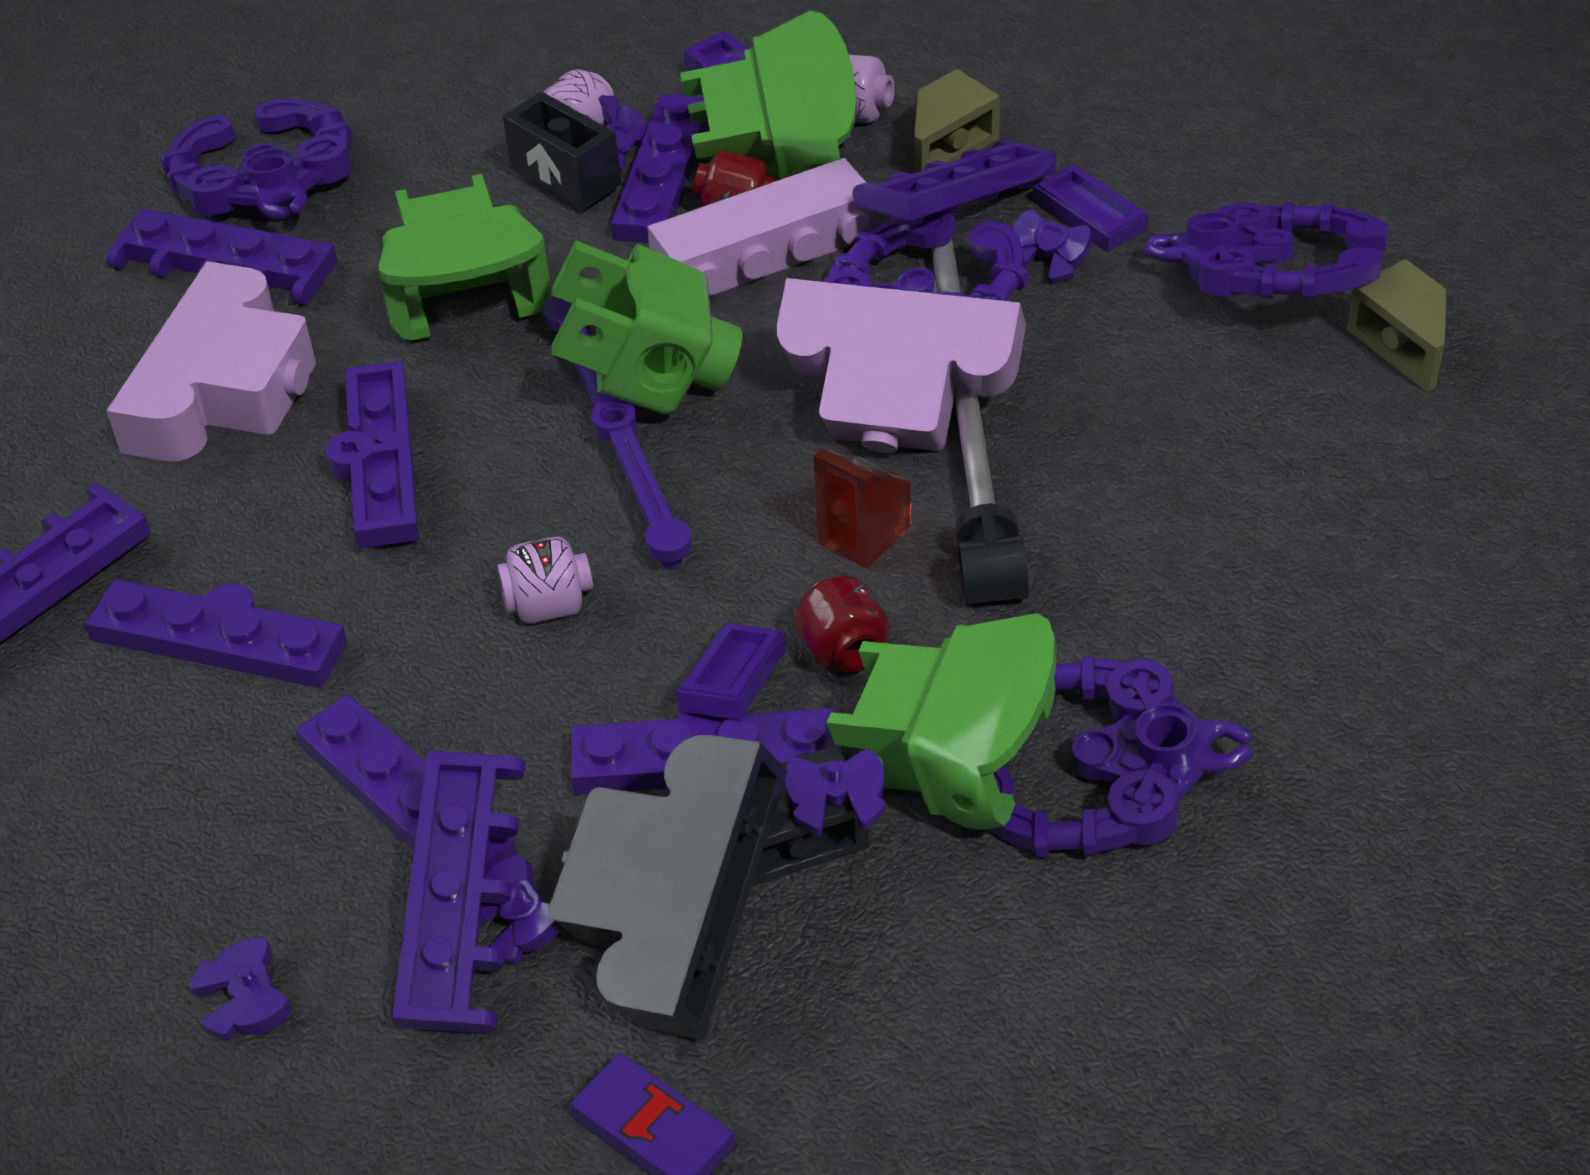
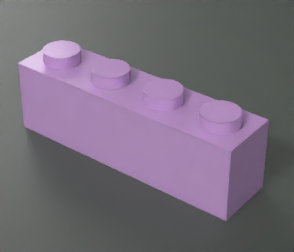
[647,158,876,296]

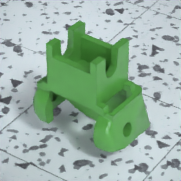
[680,11,857,181]
[378,174,552,340]
[826,613,1057,830]

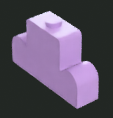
[106,261,316,462]
[777,278,1026,453]

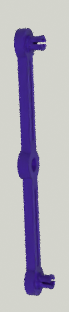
[542,296,693,570]

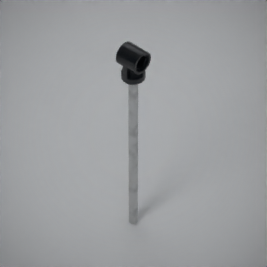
[931,239,1029,605]

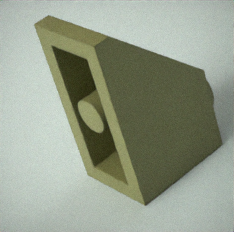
[914,69,1000,173]
[1346,259,1446,392]

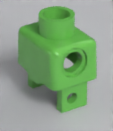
[551,240,742,415]

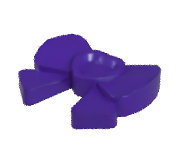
[585,95,648,170]
[1013,209,1091,284]
[785,749,885,836]
[480,855,562,964]
[189,937,292,1040]

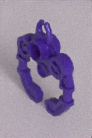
[160,99,353,219]
[1143,202,1388,299]
[821,212,1029,301]
[987,656,1253,857]

